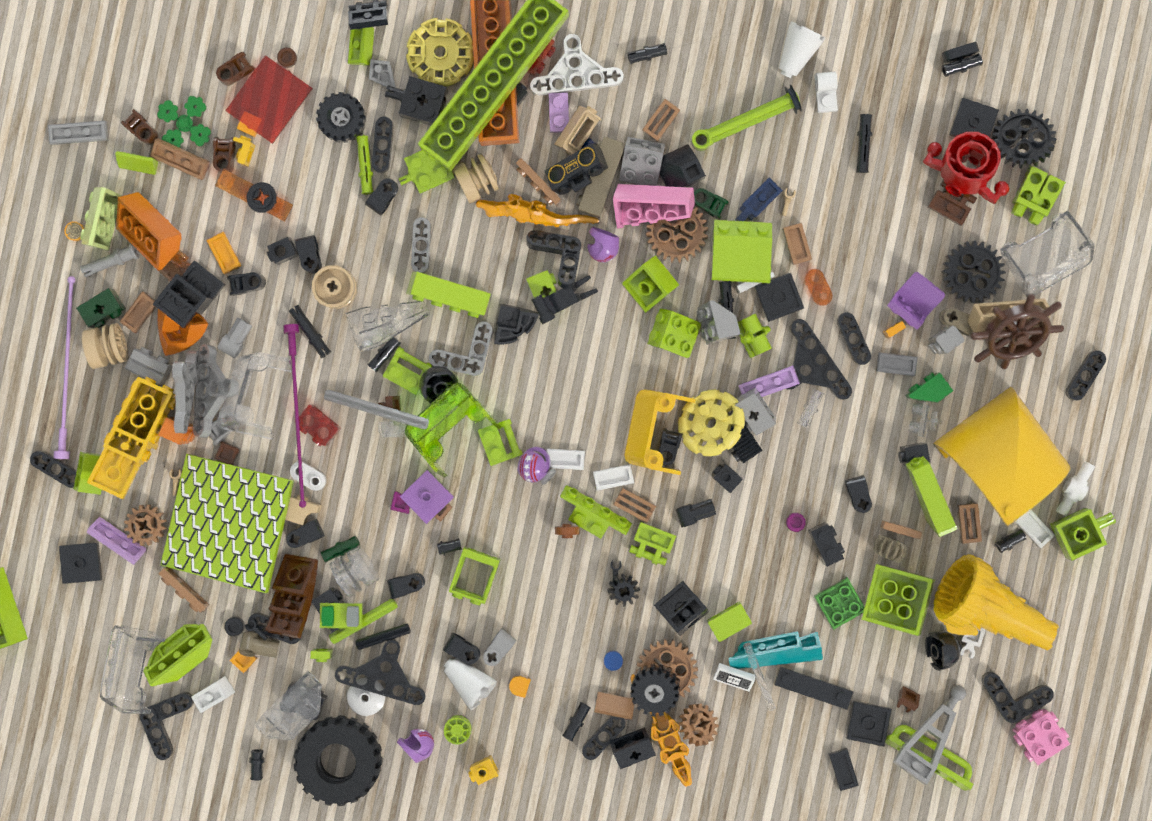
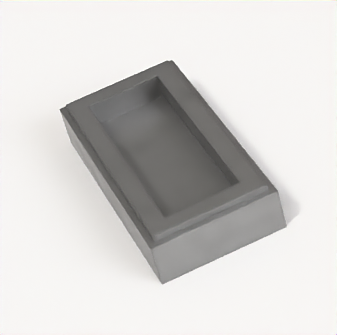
[876,352,918,376]

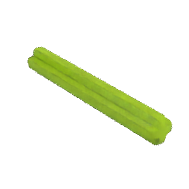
[329,599,398,644]

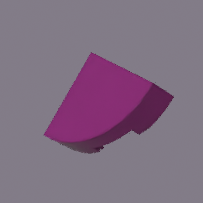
[390,491,410,514]

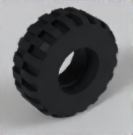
[293,715,383,806]

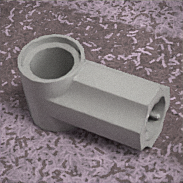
[218,317,253,359]

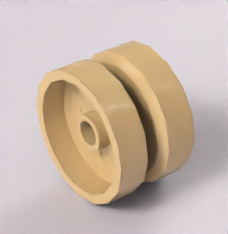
[312,266,357,309]

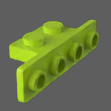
[560,485,632,539]

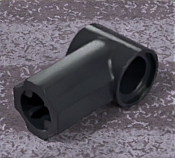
[675,499,716,528]

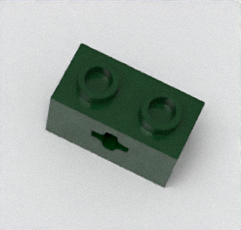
[76,288,126,328]

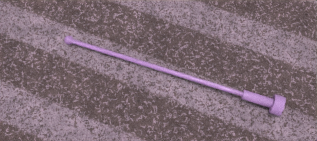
[54,276,75,459]

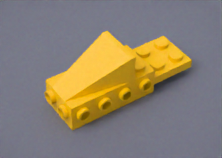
[87,377,176,500]

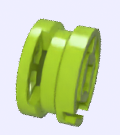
[444,715,472,745]

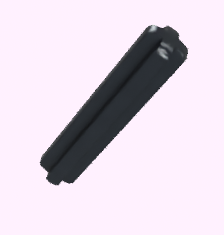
[355,623,411,650]

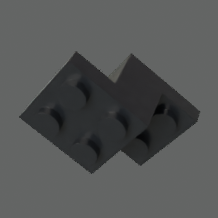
[153,260,226,328]

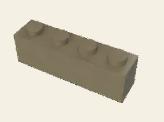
[576,136,626,219]

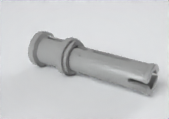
[81,243,140,277]

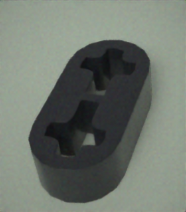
[942,42,979,63]

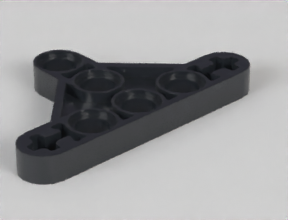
[786,319,852,400]
[335,639,426,705]

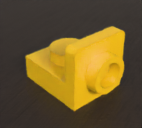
[233,135,256,167]

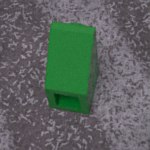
[905,372,953,402]

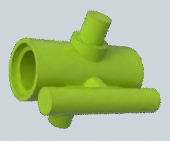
[738,314,772,358]

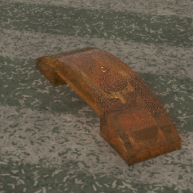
[215,169,293,222]

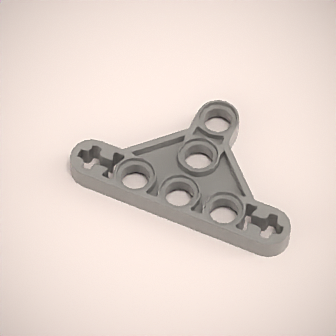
[193,344,239,438]
[172,351,198,433]

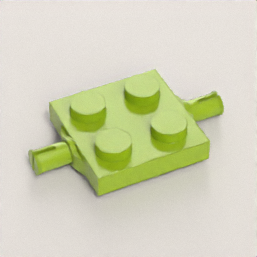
[398,150,455,194]

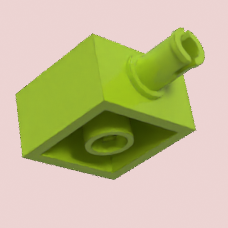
[1050,508,1116,561]

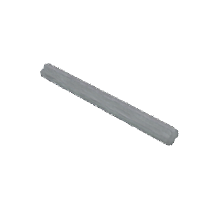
[324,390,429,429]

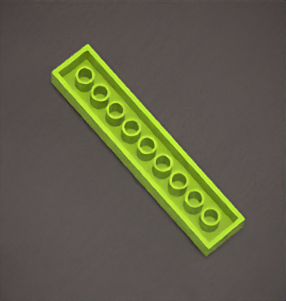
[418,0,569,171]

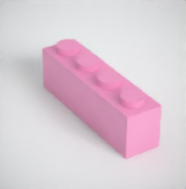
[613,184,695,229]

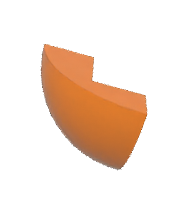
[158,309,208,356]

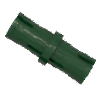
[321,535,360,563]

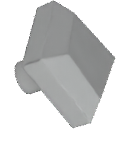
[369,60,396,88]

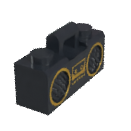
[544,143,608,195]

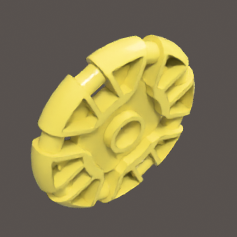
[406,18,474,87]
[678,389,745,456]

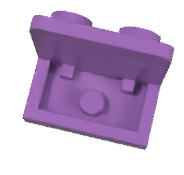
[887,272,945,330]

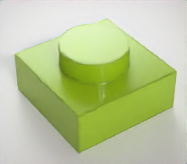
[310,648,333,662]

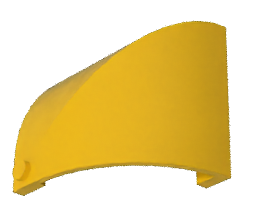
[933,387,1070,526]

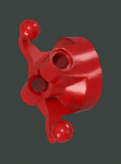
[923,132,1009,204]

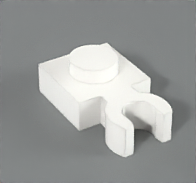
[960,628,986,659]

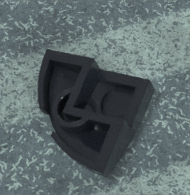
[494,304,539,345]

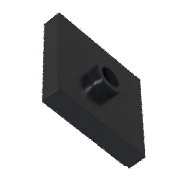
[949,98,999,137]
[754,273,804,322]
[59,542,102,584]
[846,700,892,747]

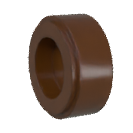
[277,47,297,68]

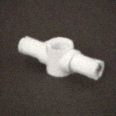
[1056,461,1095,517]

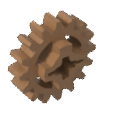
[124,505,167,546]
[678,703,719,746]

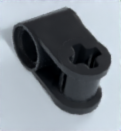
[365,178,398,216]
[295,235,322,273]
[227,272,266,296]
[659,427,683,465]
[845,475,872,513]
[286,519,325,548]
[387,573,425,599]
[443,632,481,664]

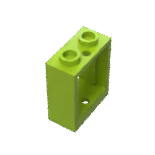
[448,547,501,606]

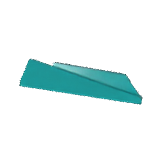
[729,631,823,669]

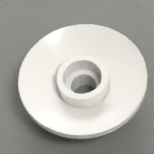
[347,677,385,716]

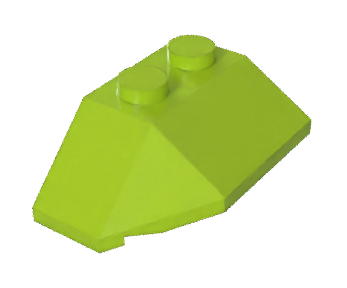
[143,624,213,687]

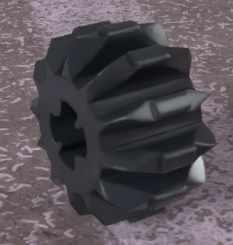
[607,573,640,607]

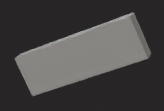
[48,121,108,145]

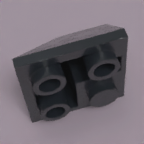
[659,144,706,187]

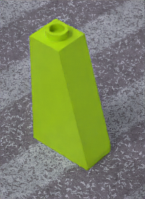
[906,456,957,537]

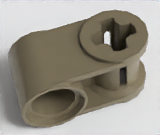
[939,308,973,337]

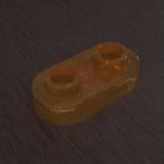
[804,269,833,306]

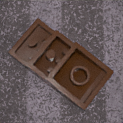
[265,554,318,639]

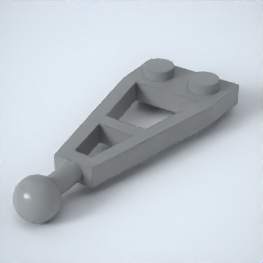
[893,685,966,785]

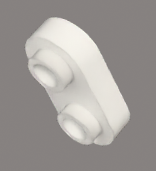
[290,462,327,491]

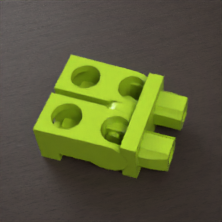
[1011,166,1066,225]

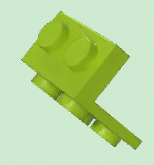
[647,308,701,358]

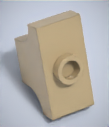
[285,495,322,525]

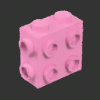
[1012,709,1070,765]

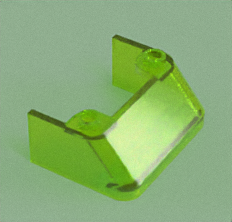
[405,383,502,478]

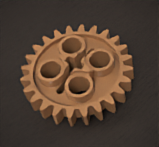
[646,207,708,263]
[636,639,698,697]

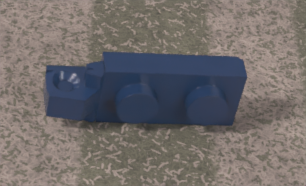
[735,177,783,221]

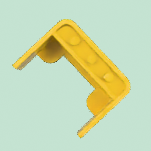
[624,389,696,475]

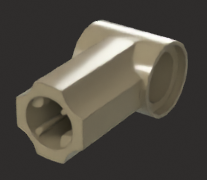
[239,632,280,658]

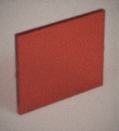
[225,55,313,144]

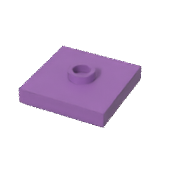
[400,470,454,524]

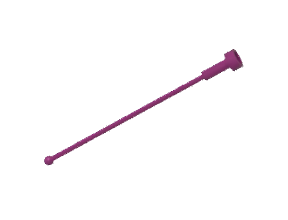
[283,324,307,508]

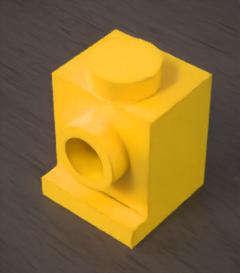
[468,755,499,785]

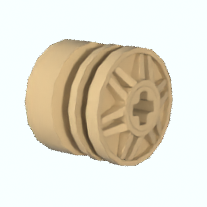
[453,153,499,204]
[82,323,128,369]

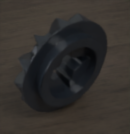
[247,182,277,213]

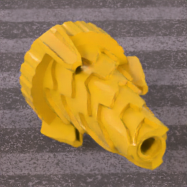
[933,554,1059,650]

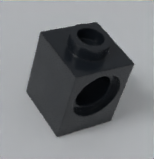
[267,237,299,265]

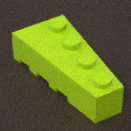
[406,272,491,318]

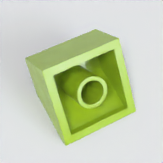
[622,255,679,313]

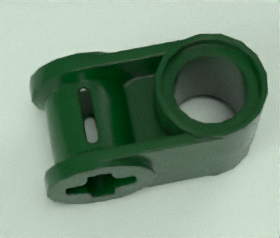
[694,188,729,220]

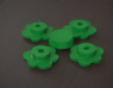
[157,96,211,148]

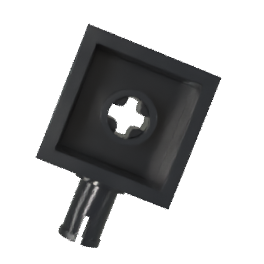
[385,76,448,126]

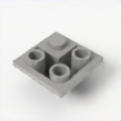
[697,301,740,345]

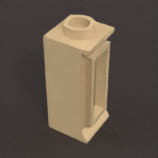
[555,106,601,155]

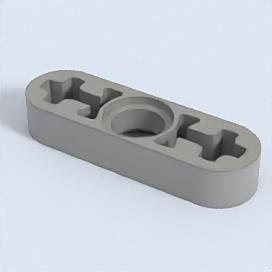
[411,217,431,273]

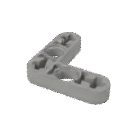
[429,321,493,376]

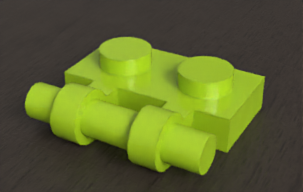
[629,522,676,566]

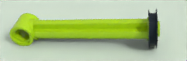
[692,85,802,151]

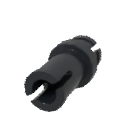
[995,529,1027,553]
[249,749,265,781]

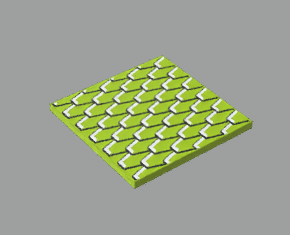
[161,454,294,593]

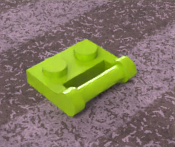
[383,346,433,395]
[478,419,523,466]

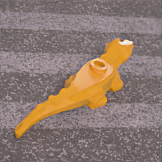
[476,194,599,227]
[630,674,692,787]

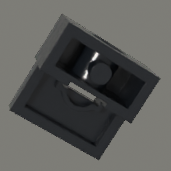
[654,581,709,636]

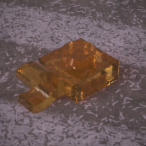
[170,250,191,270]

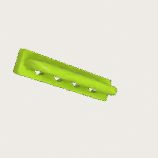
[885,724,974,791]

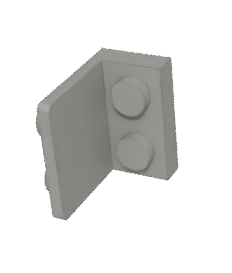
[619,137,665,186]

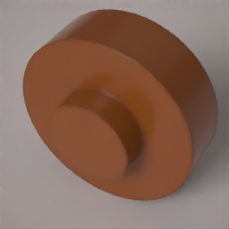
[555,524,580,538]

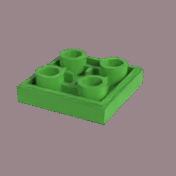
[814,577,865,630]

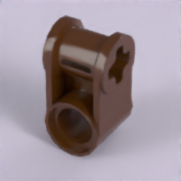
[216,52,255,86]
[121,109,158,145]
[213,137,236,175]

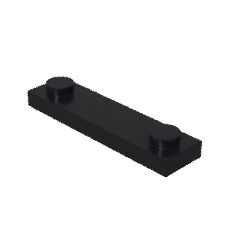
[774,666,853,710]

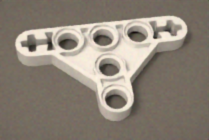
[530,34,623,96]

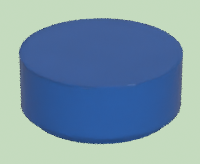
[604,651,623,671]

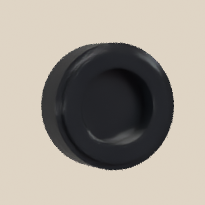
[224,617,245,636]

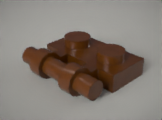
[927,180,977,226]

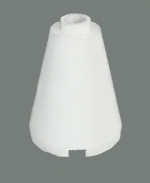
[779,21,825,78]
[444,658,497,710]

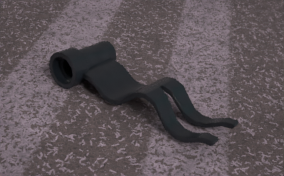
[531,275,598,325]

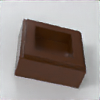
[214,441,240,465]

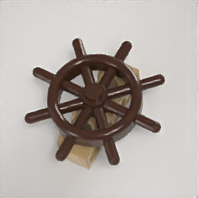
[968,294,1064,370]

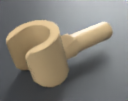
[782,188,796,216]
[169,469,182,496]

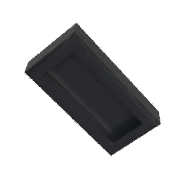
[828,748,859,791]

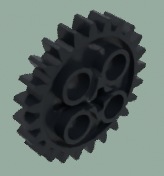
[991,109,1057,169]
[941,240,1006,303]

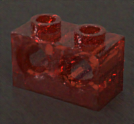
[299,404,342,447]

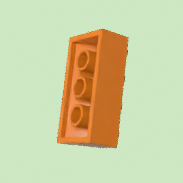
[116,192,182,271]

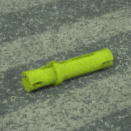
[356,135,374,195]

